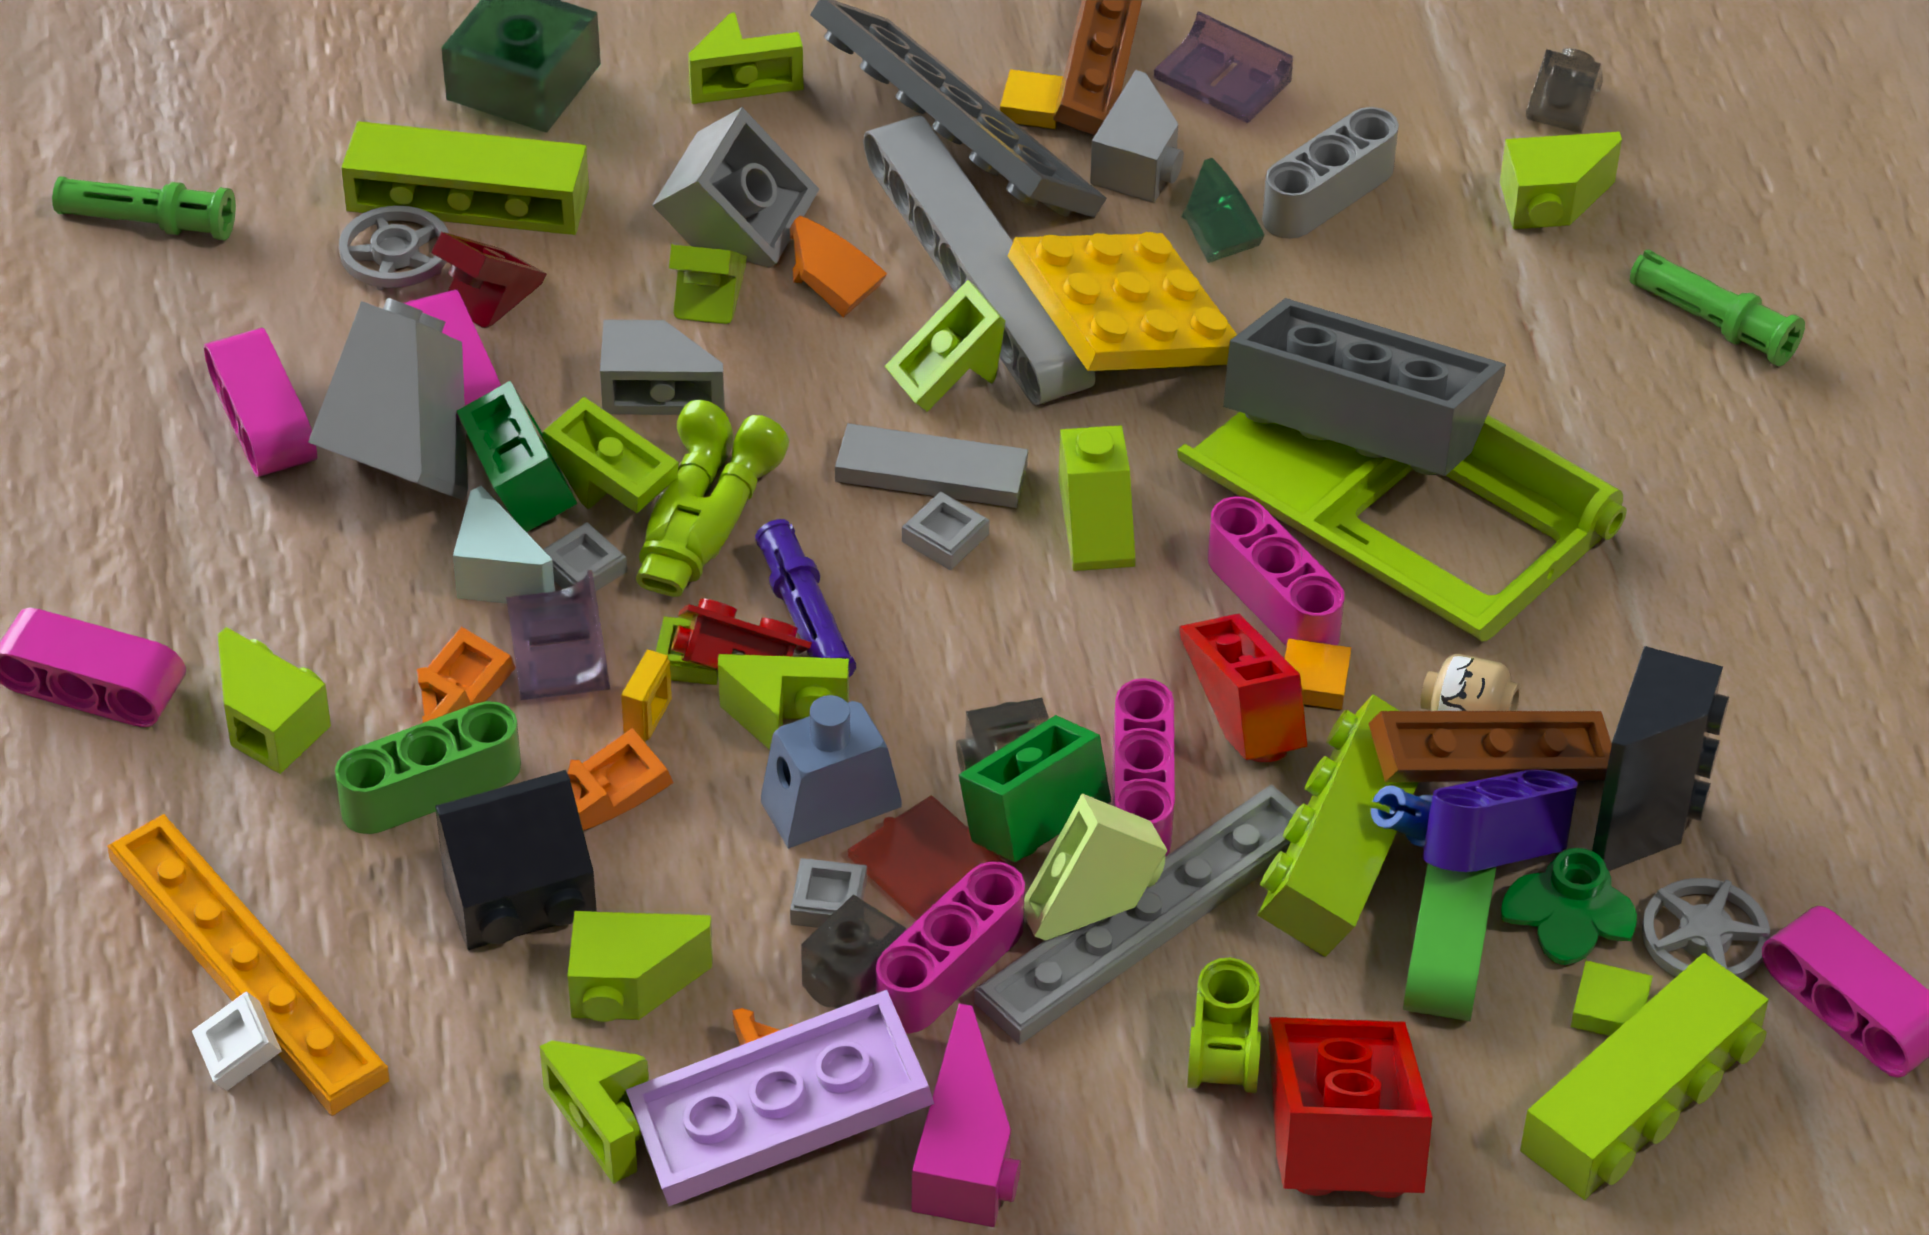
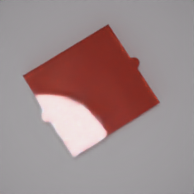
[848,795,1007,920]

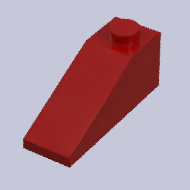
[1179,613,1308,762]

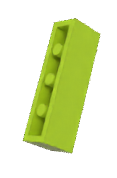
[341,121,589,235]
[1257,694,1419,957]
[1520,953,1769,1200]

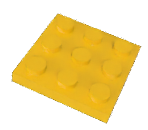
[1007,232,1237,371]

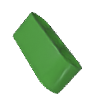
[335,701,521,834]
[1403,863,1496,1022]

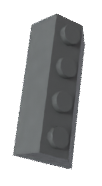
[1223,298,1506,476]

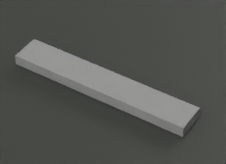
[974,784,1299,1045]

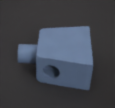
[761,695,902,849]

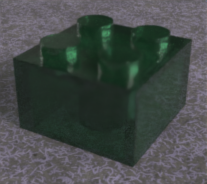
[441,0,601,133]

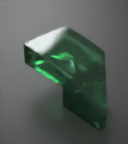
[1181,158,1265,263]

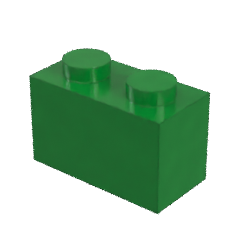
[958,715,1112,862]

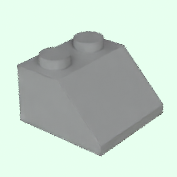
[652,107,819,267]

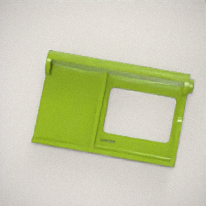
[1177,412,1627,642]

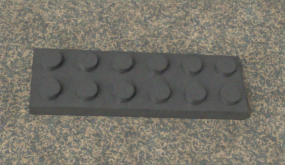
[810,0,1107,218]

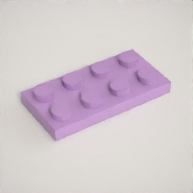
[626,990,934,1206]

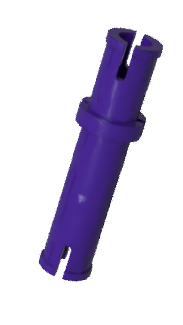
[755,519,856,677]

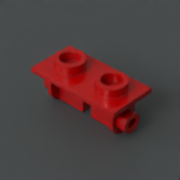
[671,598,812,670]

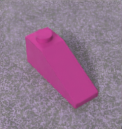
[912,1003,1021,1227]

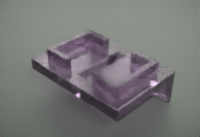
[1154,11,1293,123]
[506,570,610,700]

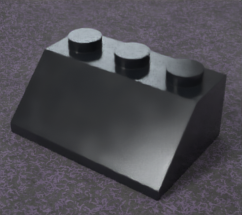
[1592,646,1730,871]

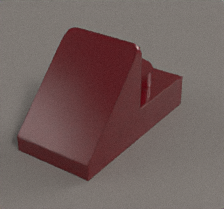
[431,231,547,328]

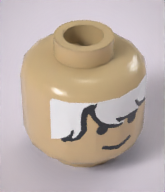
[1420,654,1521,711]

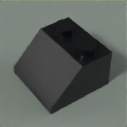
[435,770,597,950]

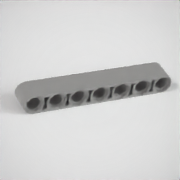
[863,115,1095,406]

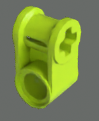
[1187,957,1261,1093]

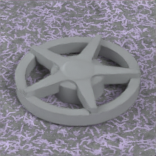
[339,206,449,290]
[1642,878,1770,979]

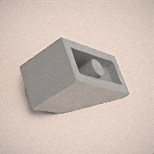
[1090,70,1184,203]
[600,320,725,415]

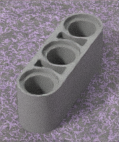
[1262,107,1399,239]

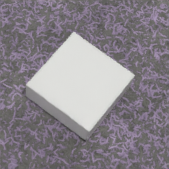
[192,991,282,1091]

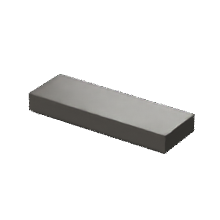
[835,423,1028,508]

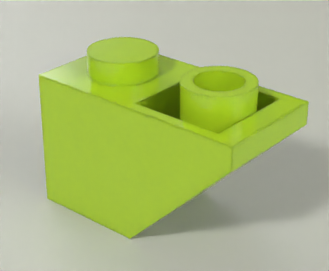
[217,627,331,774]

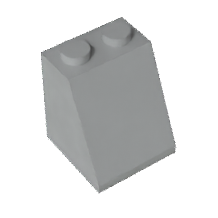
[308,298,468,501]

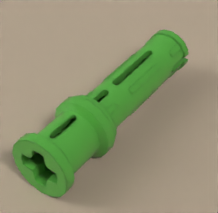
[52,176,236,240]
[1630,250,1805,367]

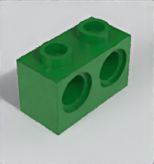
[457,381,578,532]

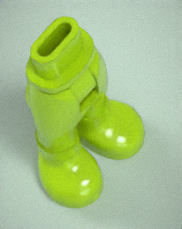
[636,400,789,597]

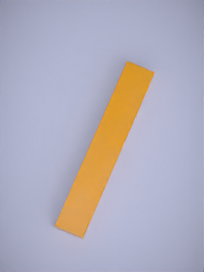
[107,814,390,1116]

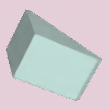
[453,486,556,608]

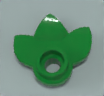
[1501,848,1637,965]

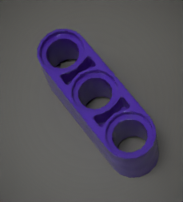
[1423,770,1578,872]

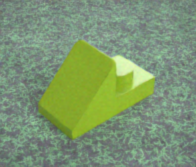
[688,12,804,104]
[669,244,747,324]
[884,280,1006,412]
[542,397,679,513]
[718,654,849,750]
[539,1040,649,1184]

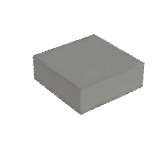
[902,491,990,570]
[543,523,627,602]
[790,858,867,932]

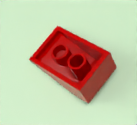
[1268,1017,1433,1198]

